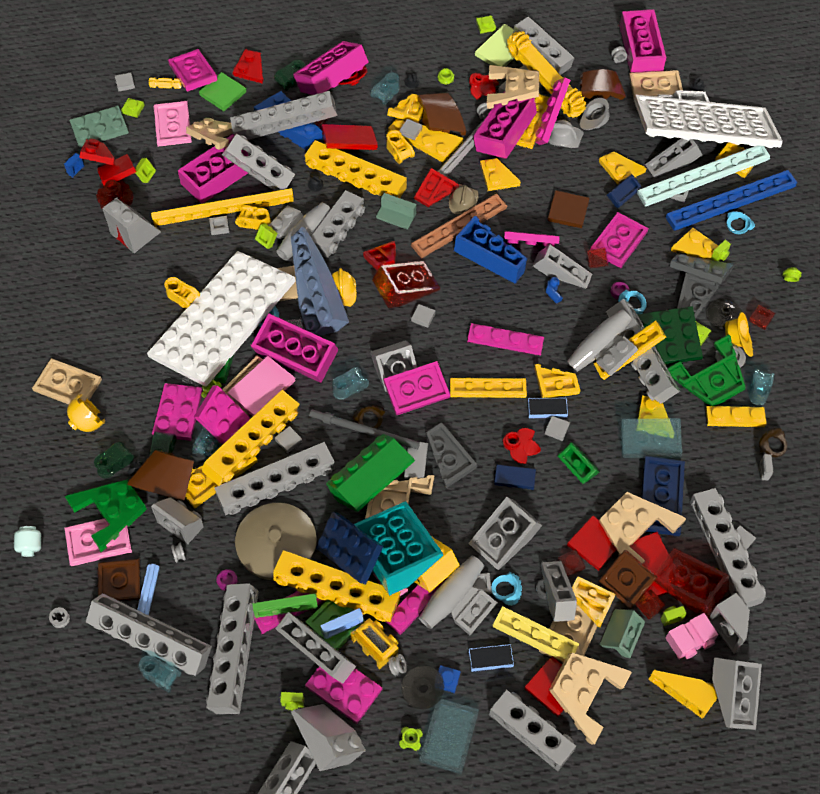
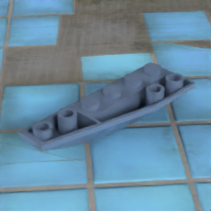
[291,227,349,336]

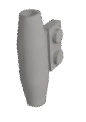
[268,203,331,260]
[567,309,638,376]
[419,556,497,635]

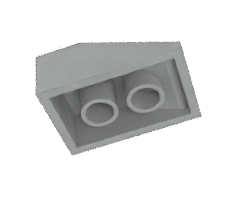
[468,497,542,570]
[712,658,762,730]
[291,704,366,771]

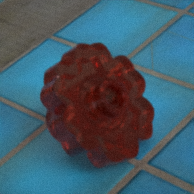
[96,180,134,209]

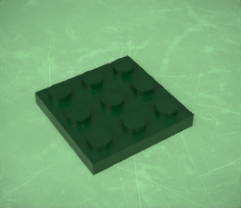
[637,306,703,367]

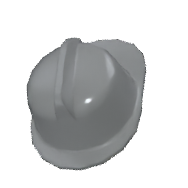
[580,98,610,130]
[548,120,584,148]

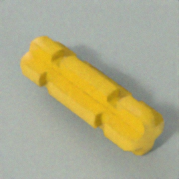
[149,77,182,89]

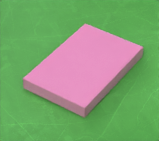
[154,101,192,146]
[227,356,295,416]
[65,519,132,566]

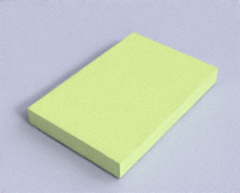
[475,24,514,67]

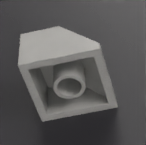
[371,340,417,392]
[151,497,204,544]
[709,593,750,654]

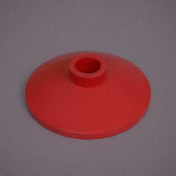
[339,66,368,85]

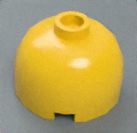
[67,394,105,432]

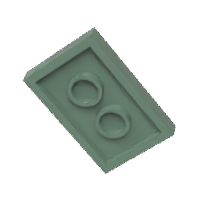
[70,106,129,148]

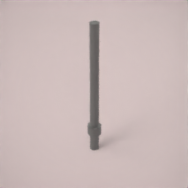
[309,409,420,450]

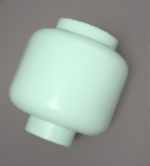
[14,526,41,557]

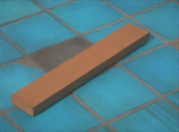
[411,194,507,258]

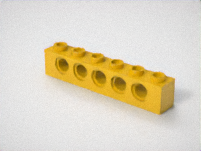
[305,140,407,198]
[202,390,300,486]
[273,550,400,622]

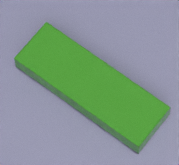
[252,594,318,618]

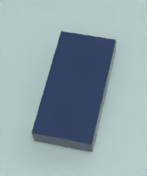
[606,174,643,208]
[494,465,536,490]

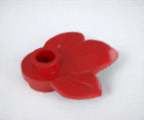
[469,73,499,100]
[503,428,541,464]

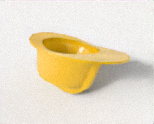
[332,268,356,307]
[725,312,753,357]

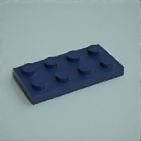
[641,456,685,536]
[316,512,383,584]

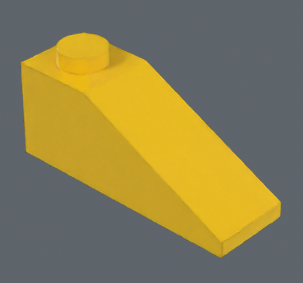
[648,670,718,719]

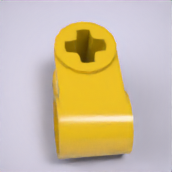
[386,130,415,164]
[235,205,271,230]
[164,277,200,309]

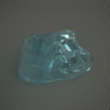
[371,73,400,105]
[332,367,369,400]
[749,369,775,406]
[192,427,220,458]
[139,655,182,693]

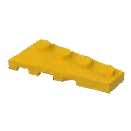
[388,118,463,163]
[185,449,258,509]

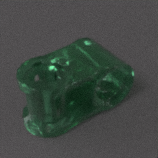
[274,60,305,91]
[149,431,176,457]
[94,442,134,478]

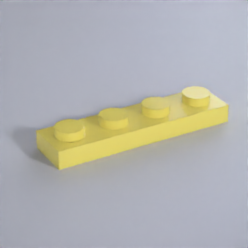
[493,606,579,662]

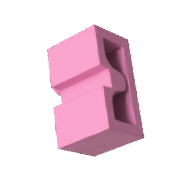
[666,613,718,659]

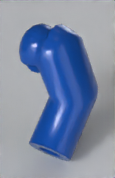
[545,277,563,304]

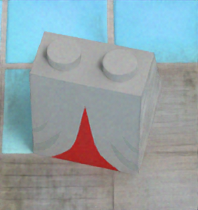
[102,198,161,253]

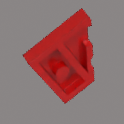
[233,49,263,84]
[80,139,114,165]
[413,168,460,207]
[363,241,396,272]

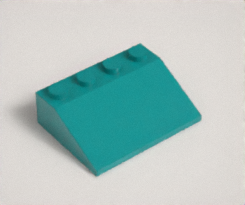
[354,501,443,596]

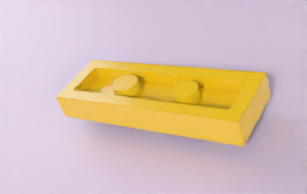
[705,406,766,427]

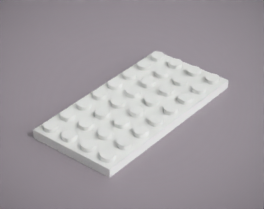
[634,95,783,148]
[147,251,296,387]

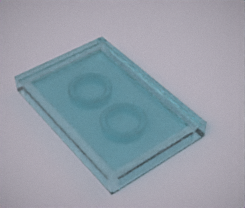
[621,418,682,458]
[419,698,479,774]

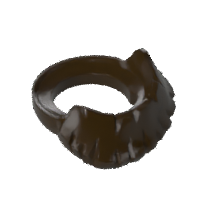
[353,405,385,429]
[759,428,787,458]

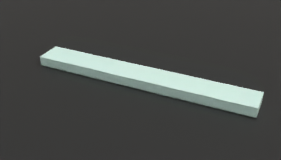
[637,145,770,207]

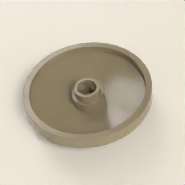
[235,503,317,580]

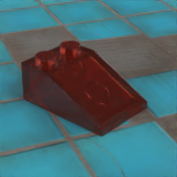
[372,261,440,308]
[654,548,729,618]

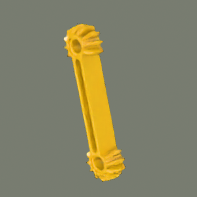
[507,31,586,118]

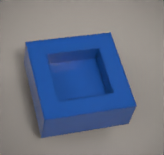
[64,153,84,177]
[434,665,461,693]

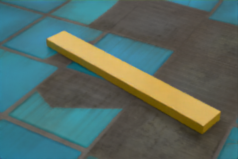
[151,188,294,226]

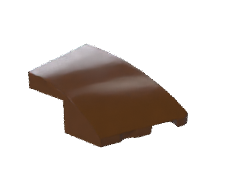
[579,69,626,100]
[417,93,466,136]
[127,450,194,500]

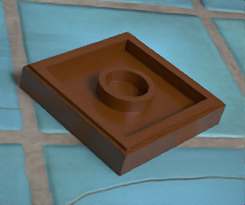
[548,191,590,228]
[599,550,657,609]
[98,559,141,601]

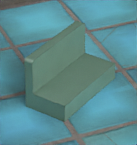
[376,193,416,229]
[600,609,645,658]

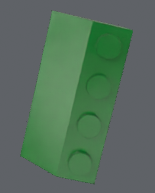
[326,434,415,512]

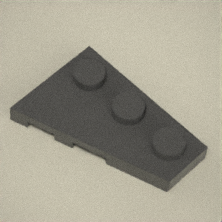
[670,254,734,284]
[677,273,721,320]
[426,422,477,488]

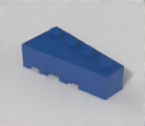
[254,91,323,151]
[454,216,527,283]

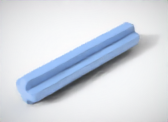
[137,564,160,616]

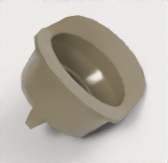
[449,184,478,214]

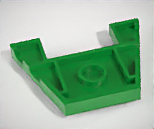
[667,335,745,406]
[65,480,147,552]

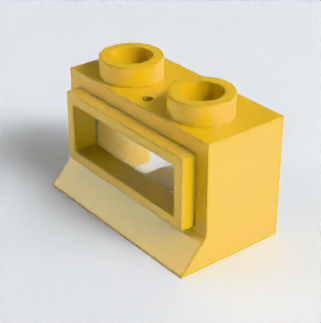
[350,618,398,669]

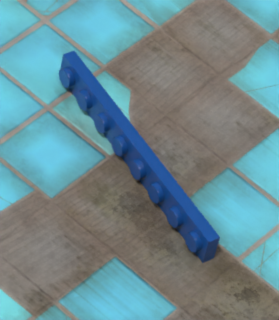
[666,170,797,231]

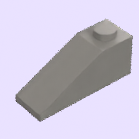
[645,138,702,178]
[533,244,592,289]
[541,561,577,622]

